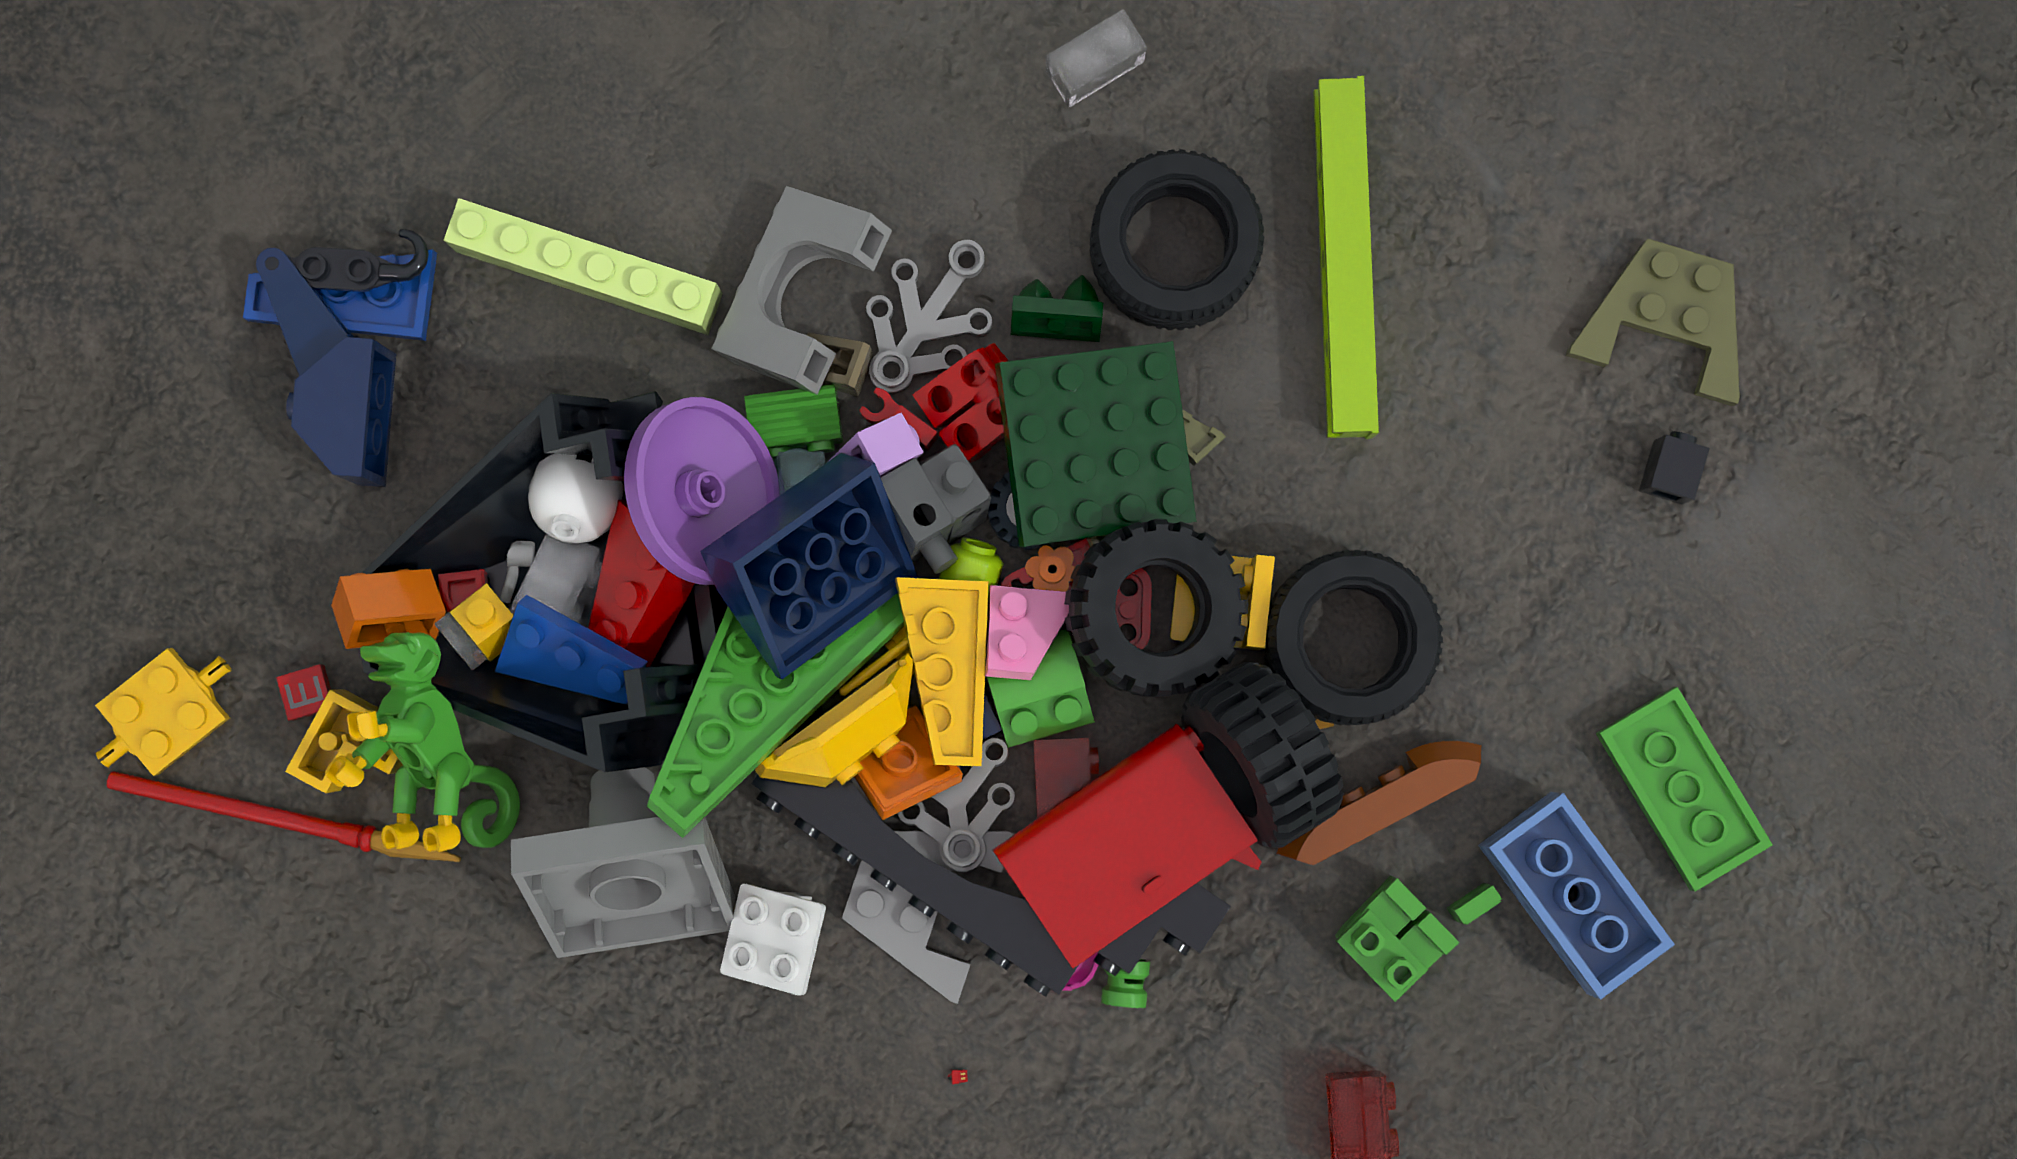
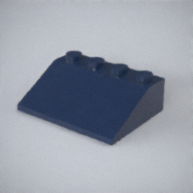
[700,453,918,679]

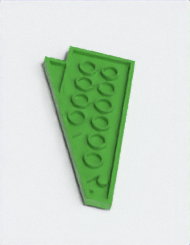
[647,593,905,838]

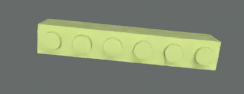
[443,198,723,335]

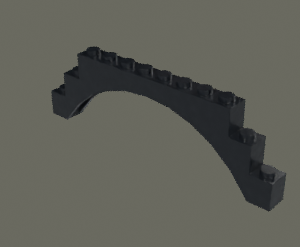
[751,706,1231,997]

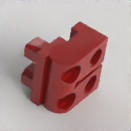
[912,343,1008,463]

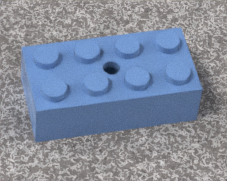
[1478,792,1675,1000]

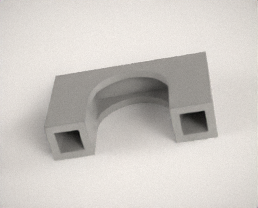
[711,186,892,395]

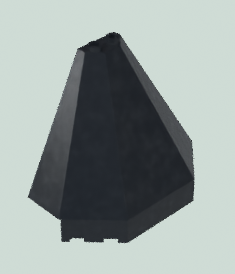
[361,391,728,773]

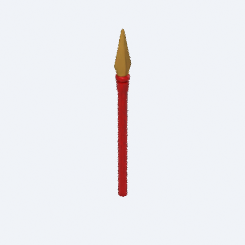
[107,771,461,862]

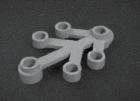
[866,240,992,393]
[898,738,1016,872]

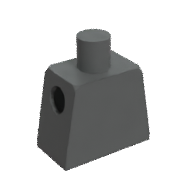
[919,444,991,545]
[880,458,958,574]

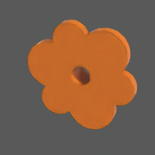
[1025,545,1075,592]

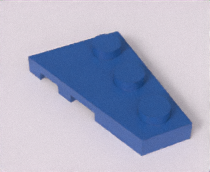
[495,595,648,705]

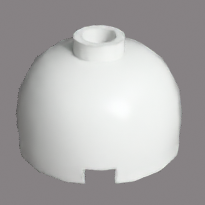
[528,454,624,544]

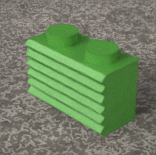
[744,384,844,460]

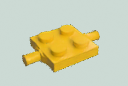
[95,648,231,776]

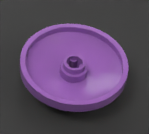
[624,397,781,585]

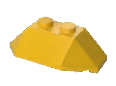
[755,653,913,787]

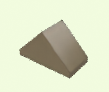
[807,332,873,398]

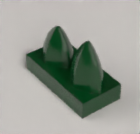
[1010,275,1103,342]

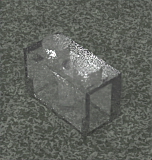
[1046,9,1147,108]
[510,534,602,623]

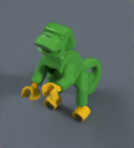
[325,632,520,852]

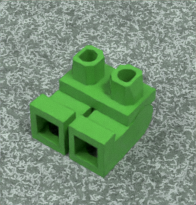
[1335,875,1460,1002]

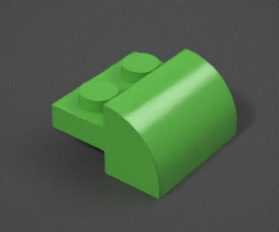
[985,629,1095,748]

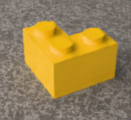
[285,689,403,793]

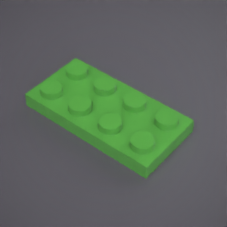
[1596,687,1773,891]

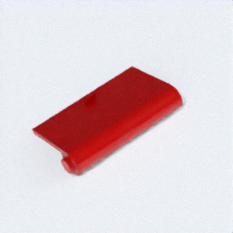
[992,724,1258,968]

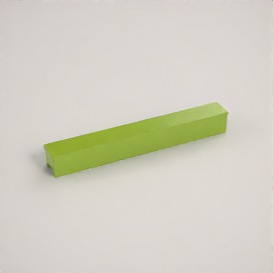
[1313,76,1379,439]

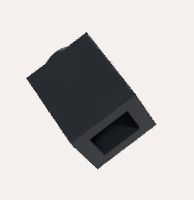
[1639,431,1710,505]

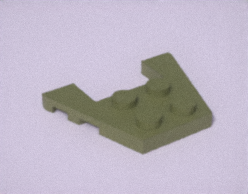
[1565,238,1740,406]

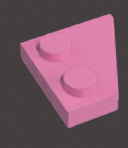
[985,585,1069,680]

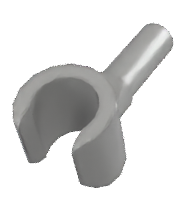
[500,541,535,603]

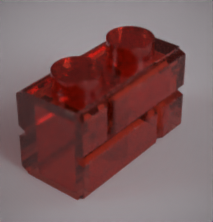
[1325,1070,1399,1159]

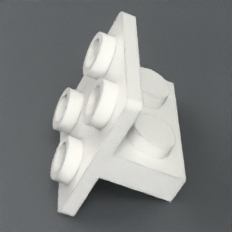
[720,884,826,995]

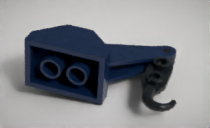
[256,229,429,487]

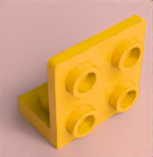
[1170,555,1275,650]

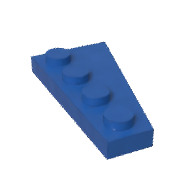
[243,249,437,341]

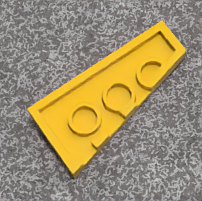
[895,577,988,766]

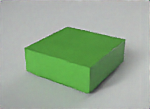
[1447,883,1502,925]

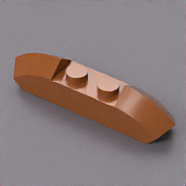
[1276,741,1482,865]

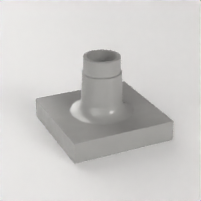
[511,767,736,958]

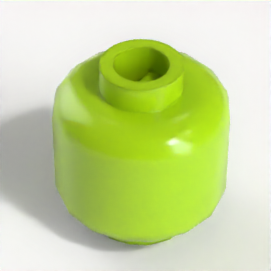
[938,538,1003,593]

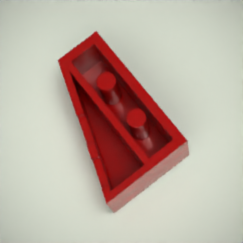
[588,499,695,667]

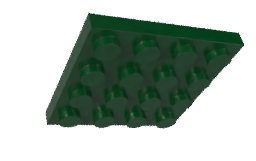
[995,341,1197,547]

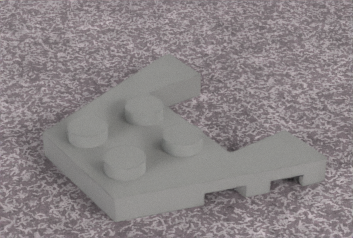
[842,831,1014,1004]

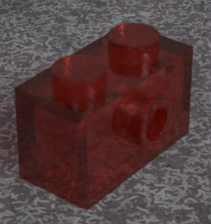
[1033,738,1099,819]

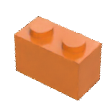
[331,569,446,649]

